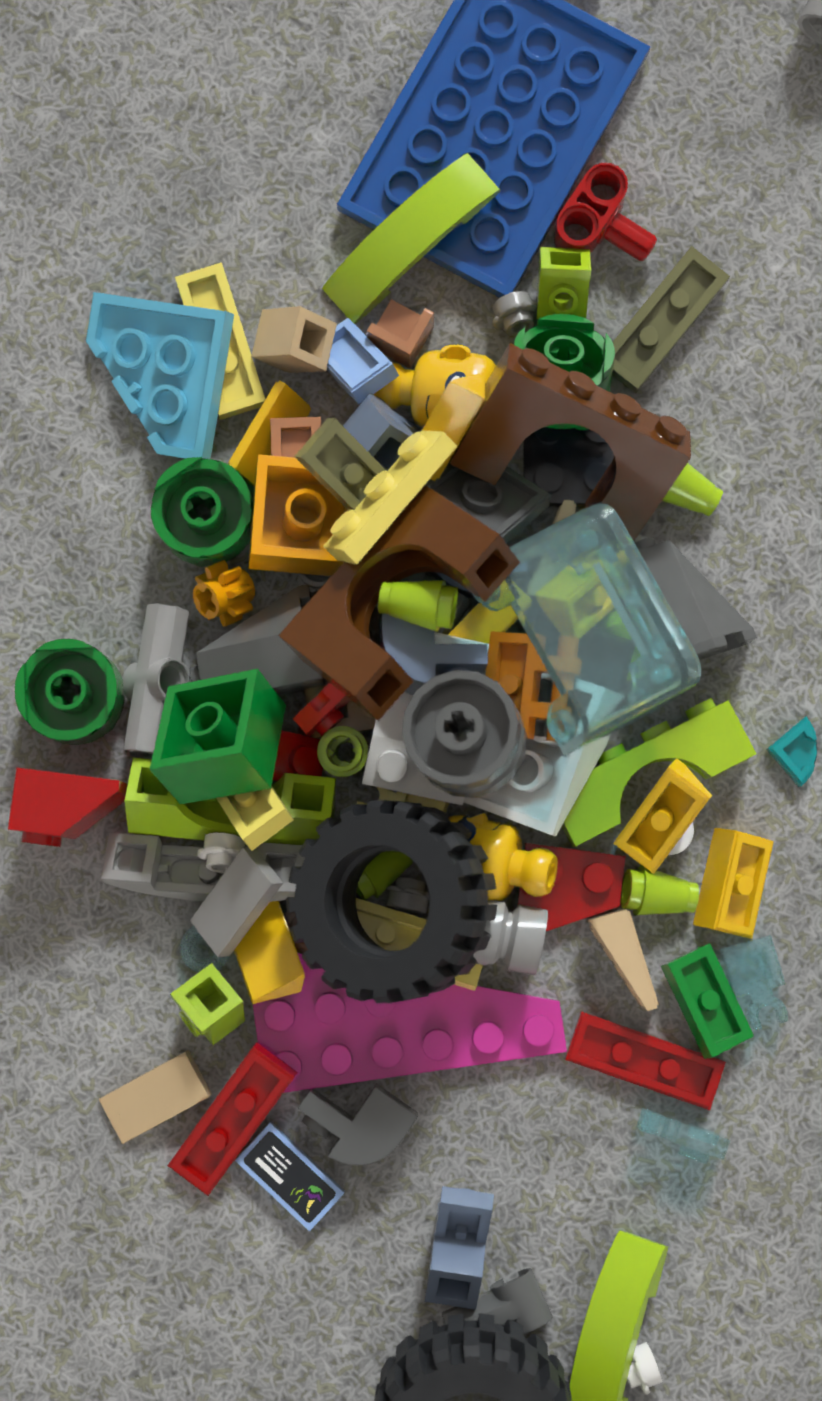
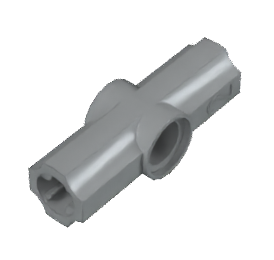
[123,603,190,759]

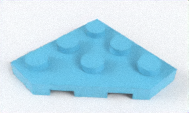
[86,292,234,459]

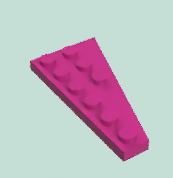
[253,953,567,1093]

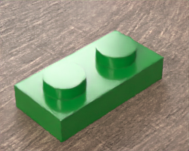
[661,943,754,1059]

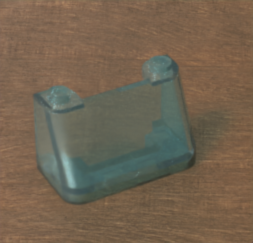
[473,503,702,756]

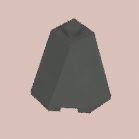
[621,537,757,675]
[190,584,325,696]

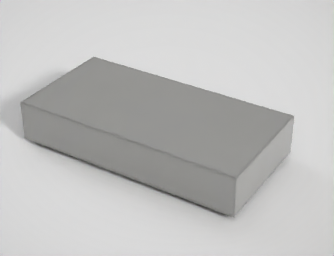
[190,847,283,957]

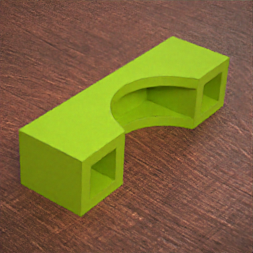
[562,698,757,848]
[125,757,336,845]

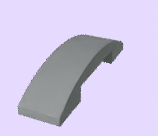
[101,833,305,902]

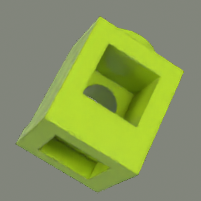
[536,247,591,319]
[170,963,245,1045]

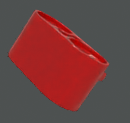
[554,163,657,261]

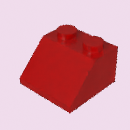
[8,768,128,847]

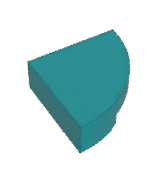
[766,716,817,787]

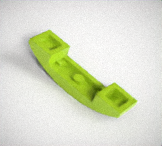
[322,153,501,324]
[569,1230,669,1401]

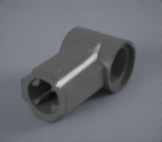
[442,1268,553,1334]

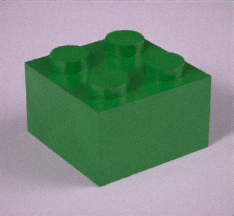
[149,668,286,804]

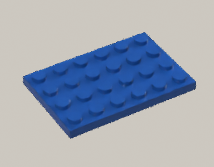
[337,0,650,298]

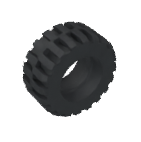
[286,800,497,1003]
[374,1313,572,1401]

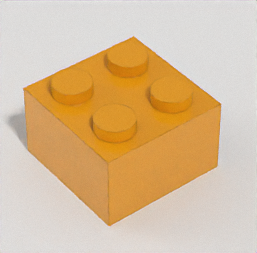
[248,454,348,576]

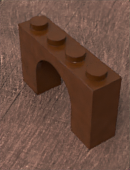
[450,343,691,549]
[278,485,520,721]

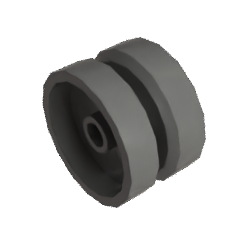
[402,670,527,798]

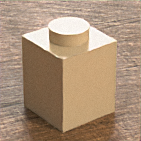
[251,306,337,373]

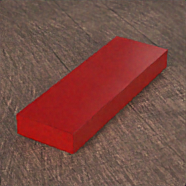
[564,1011,726,1110]
[167,1042,298,1196]

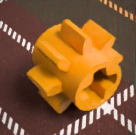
[193,560,255,627]

